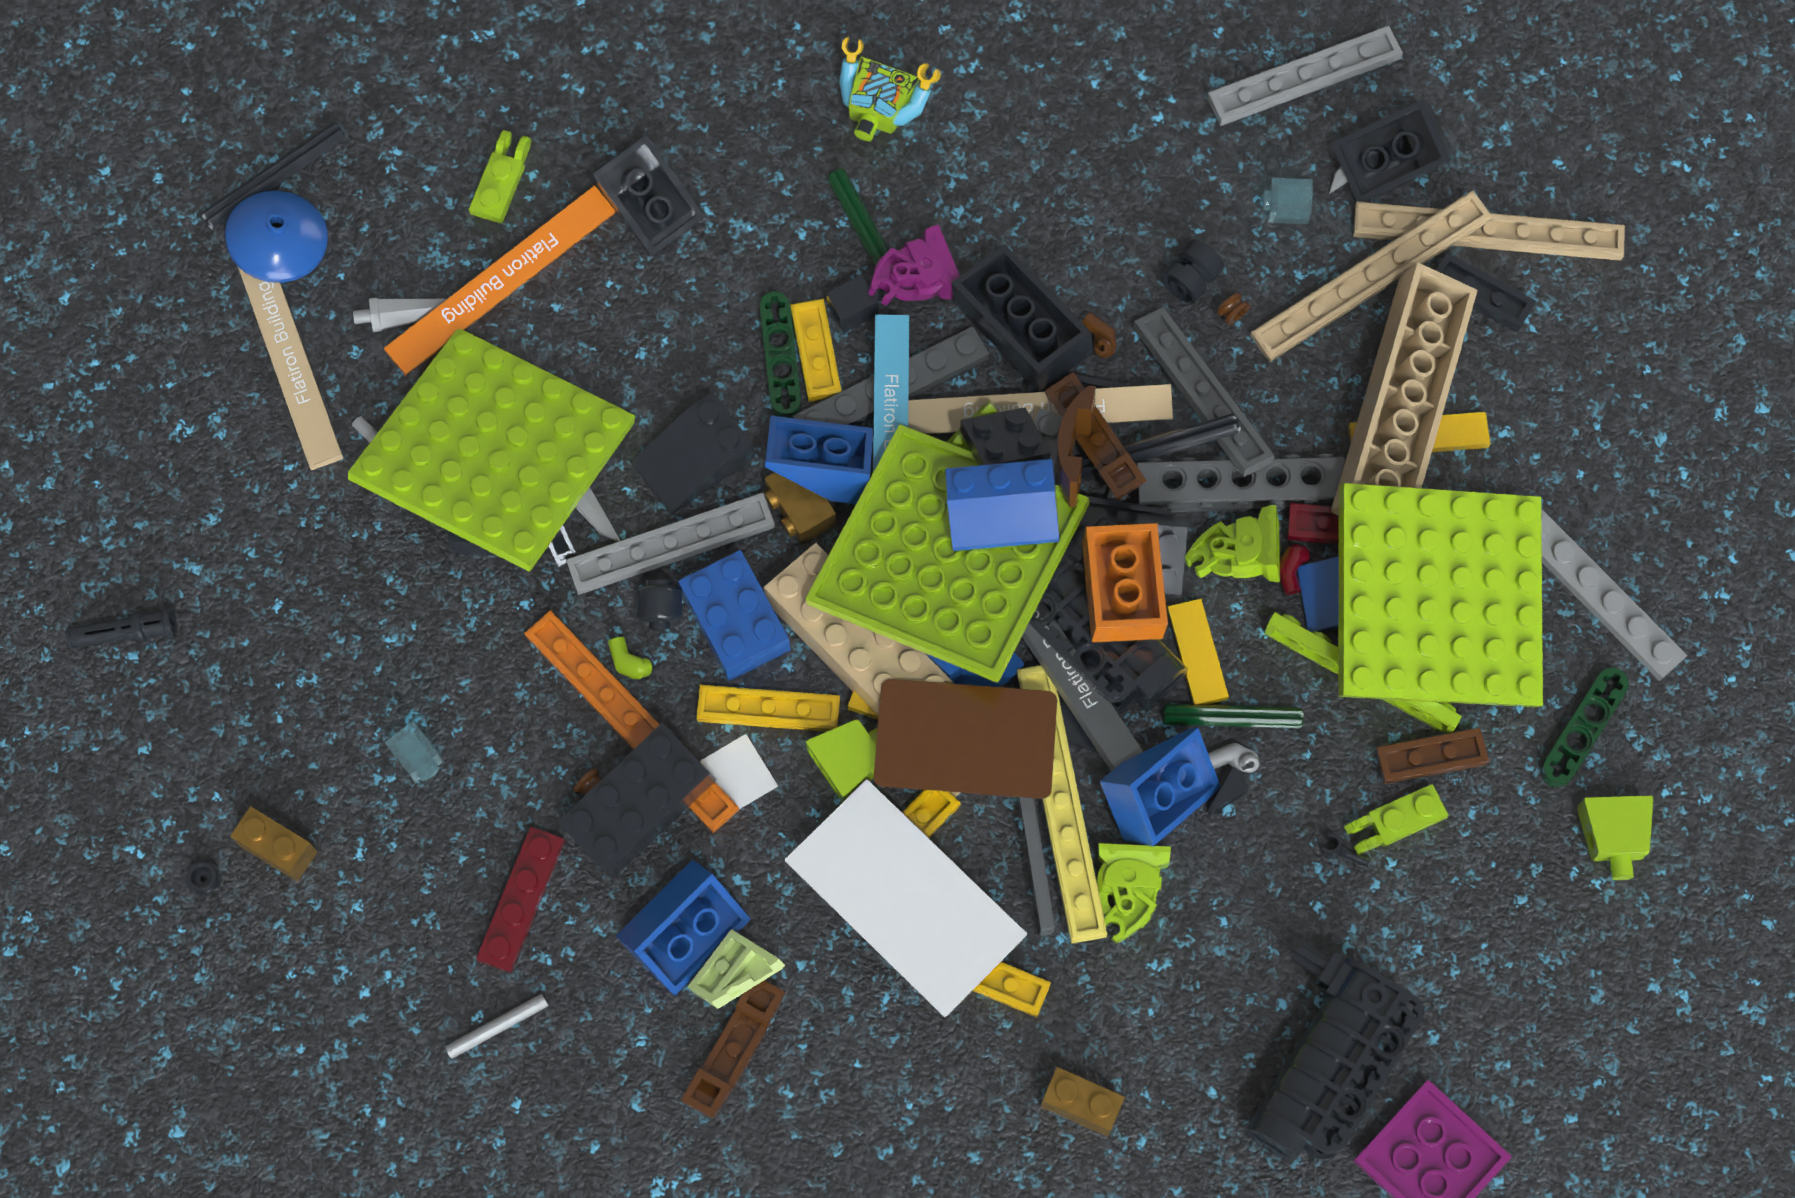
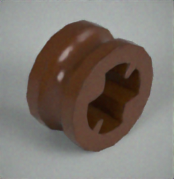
[1217,292,1251,326]
[573,769,603,797]

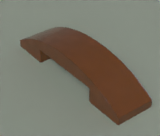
[1045,372,1147,500]
[1057,386,1096,507]
[681,980,785,1119]

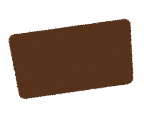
[873,679,1057,799]

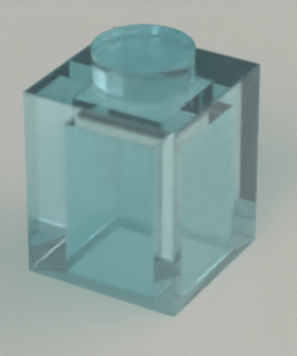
[1262,178,1313,224]
[385,721,443,783]

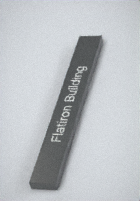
[1022,602,1143,771]

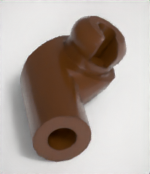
[1082,312,1116,358]

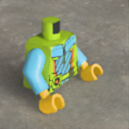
[839,37,941,141]

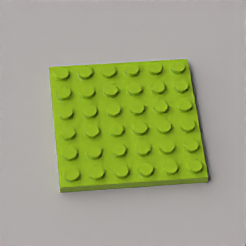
[348,329,635,572]
[805,424,1090,683]
[1338,483,1543,707]

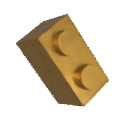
[763,472,837,545]
[230,806,318,882]
[1041,1067,1125,1137]

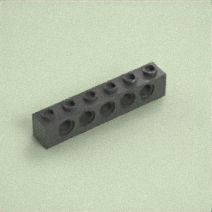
[1136,454,1345,512]

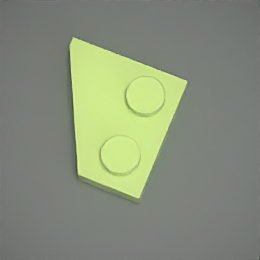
[688,929,784,1008]

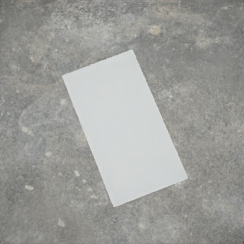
[785,780,1027,1017]

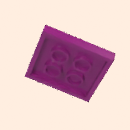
[1353,1080,1512,1198]

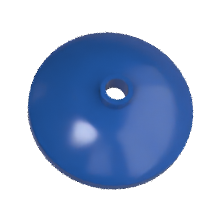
[225,191,328,283]

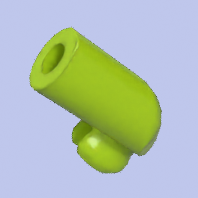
[608,637,652,680]

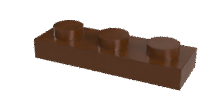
[1375,728,1489,785]

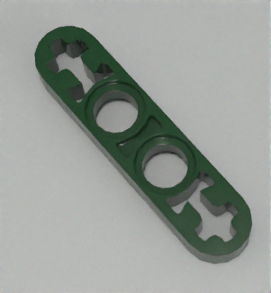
[760,291,801,418]
[1540,668,1629,787]

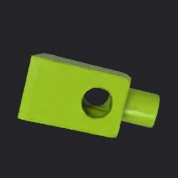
[806,720,878,803]
[1577,796,1653,880]

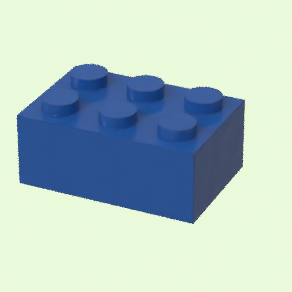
[678,550,791,682]

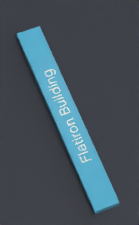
[873,315,909,472]

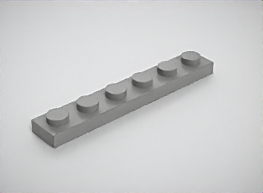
[1207,26,1403,126]
[566,493,775,595]
[1541,509,1687,681]

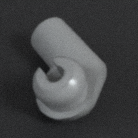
[1208,743,1260,773]

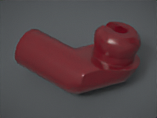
[1280,544,1310,596]

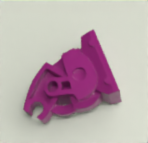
[868,225,960,305]

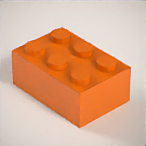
[1082,523,1168,642]

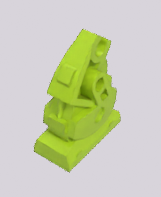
[1185,505,1280,582]
[1097,843,1171,944]

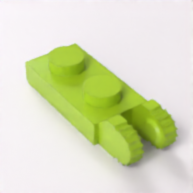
[469,130,531,224]
[1344,784,1449,854]

